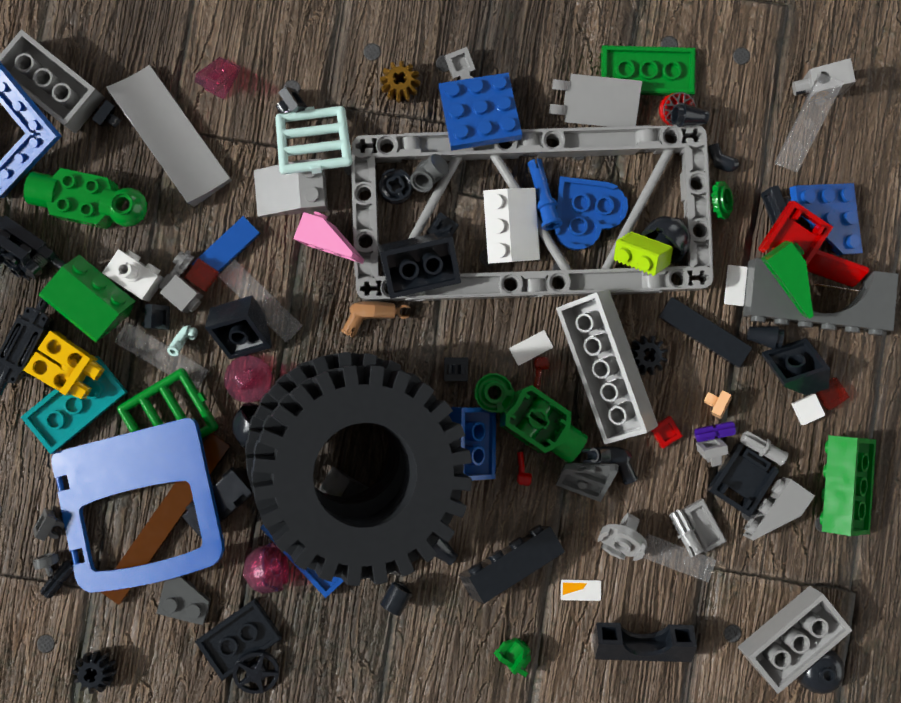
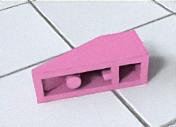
[293,212,364,264]

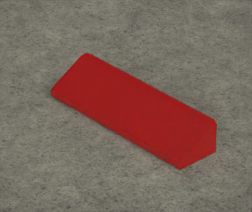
[767,247,869,287]

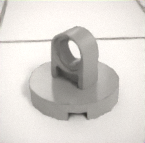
[598,513,647,561]

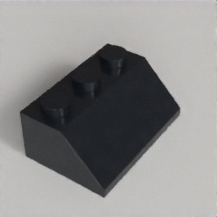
[378,230,461,299]

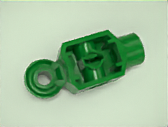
[24,168,147,229]
[475,373,588,463]

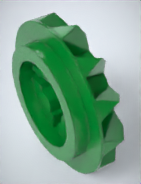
[711,181,733,219]

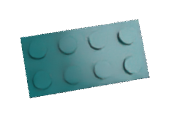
[21,356,128,454]

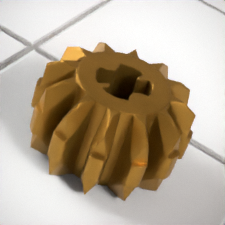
[380,60,420,103]

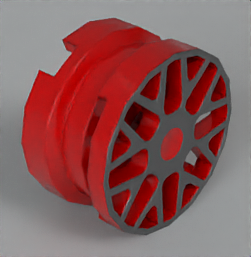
[659,92,696,126]

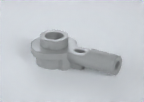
[158,250,195,290]

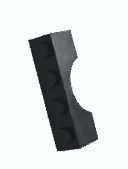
[593,622,697,662]

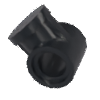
[380,581,413,616]

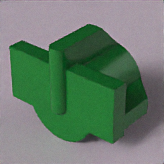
[494,637,531,678]

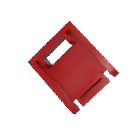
[758,201,833,266]

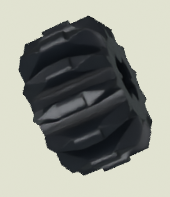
[631,335,668,375]
[72,650,117,694]

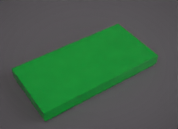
[601,45,696,96]

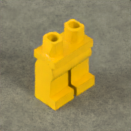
[24,331,105,399]

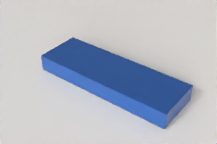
[192,216,261,282]

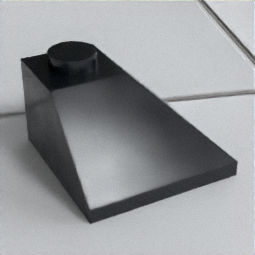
[762,338,830,396]

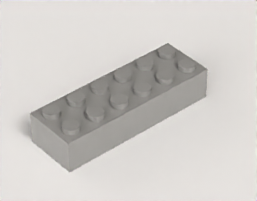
[556,289,658,444]

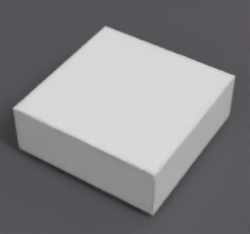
[791,394,825,425]

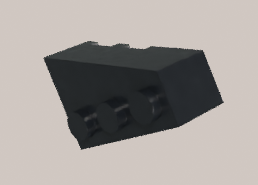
[182,466,253,538]

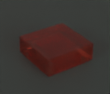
[185,258,220,292]
[816,377,850,410]

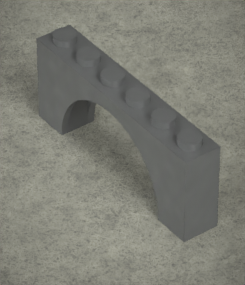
[743,258,899,336]

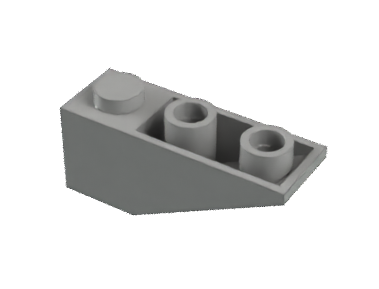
[743,477,815,541]

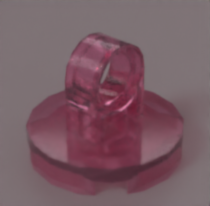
[224,355,273,403]

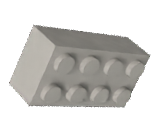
[0,29,105,134]

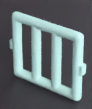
[275,106,352,175]

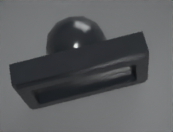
[761,185,791,226]

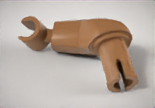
[341,301,410,338]

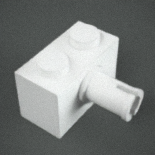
[102,249,164,302]

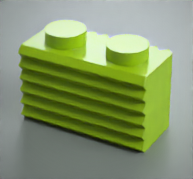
[614,232,673,276]

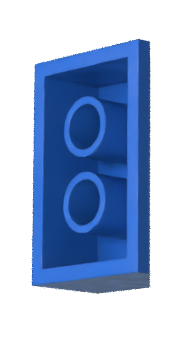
[449,407,496,481]

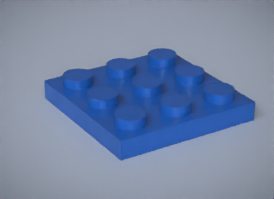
[439,72,522,151]

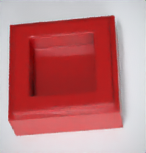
[651,416,683,448]

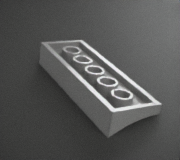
[106,65,232,207]

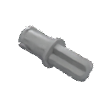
[740,431,788,466]
[669,509,704,558]

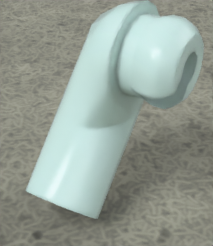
[167,325,198,356]

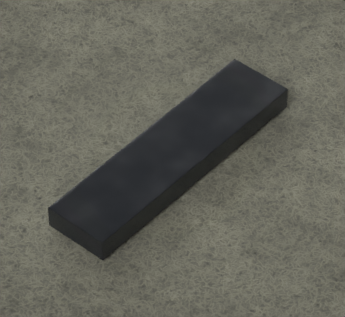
[658,297,752,368]

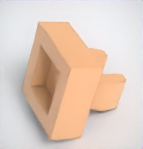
[704,390,732,419]

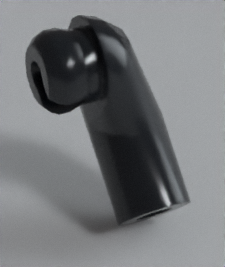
[708,143,739,172]

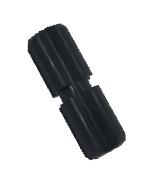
[40,560,74,599]

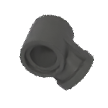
[410,154,449,192]

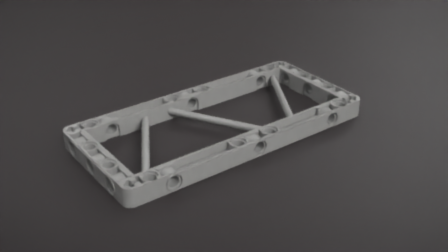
[351,125,713,301]

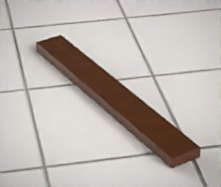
[101,433,232,605]

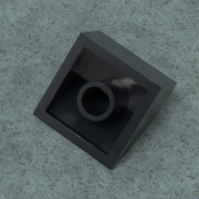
[205,295,272,359]

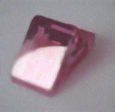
[195,57,240,99]

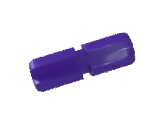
[694,421,736,442]

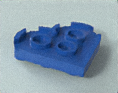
[554,176,628,251]

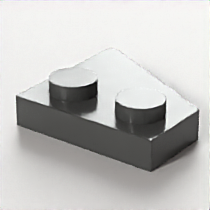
[556,463,619,502]
[156,576,211,625]

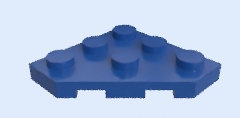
[789,183,863,256]

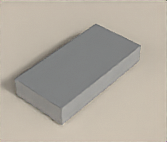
[681,498,726,553]

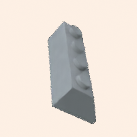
[737,586,852,694]

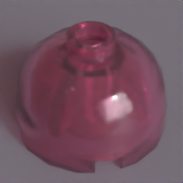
[243,543,289,594]

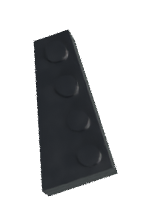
[458,524,565,604]

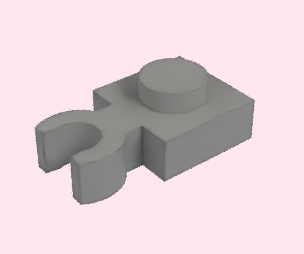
[444,47,475,80]

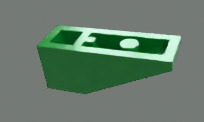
[761,241,814,319]

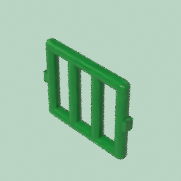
[117,368,218,439]

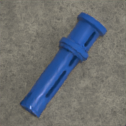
[528,158,563,231]

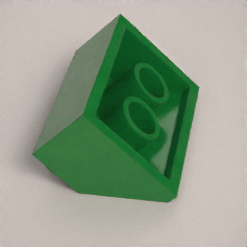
[39,255,135,342]

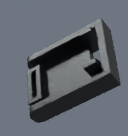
[707,443,779,517]

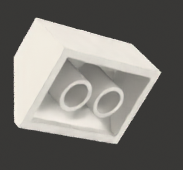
[483,188,540,264]

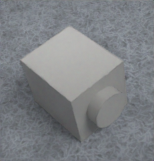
[160,275,203,313]

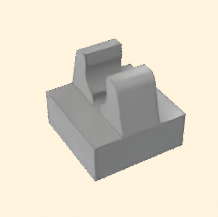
[696,438,728,467]

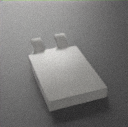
[549,74,642,127]

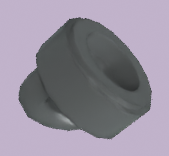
[32,552,60,577]

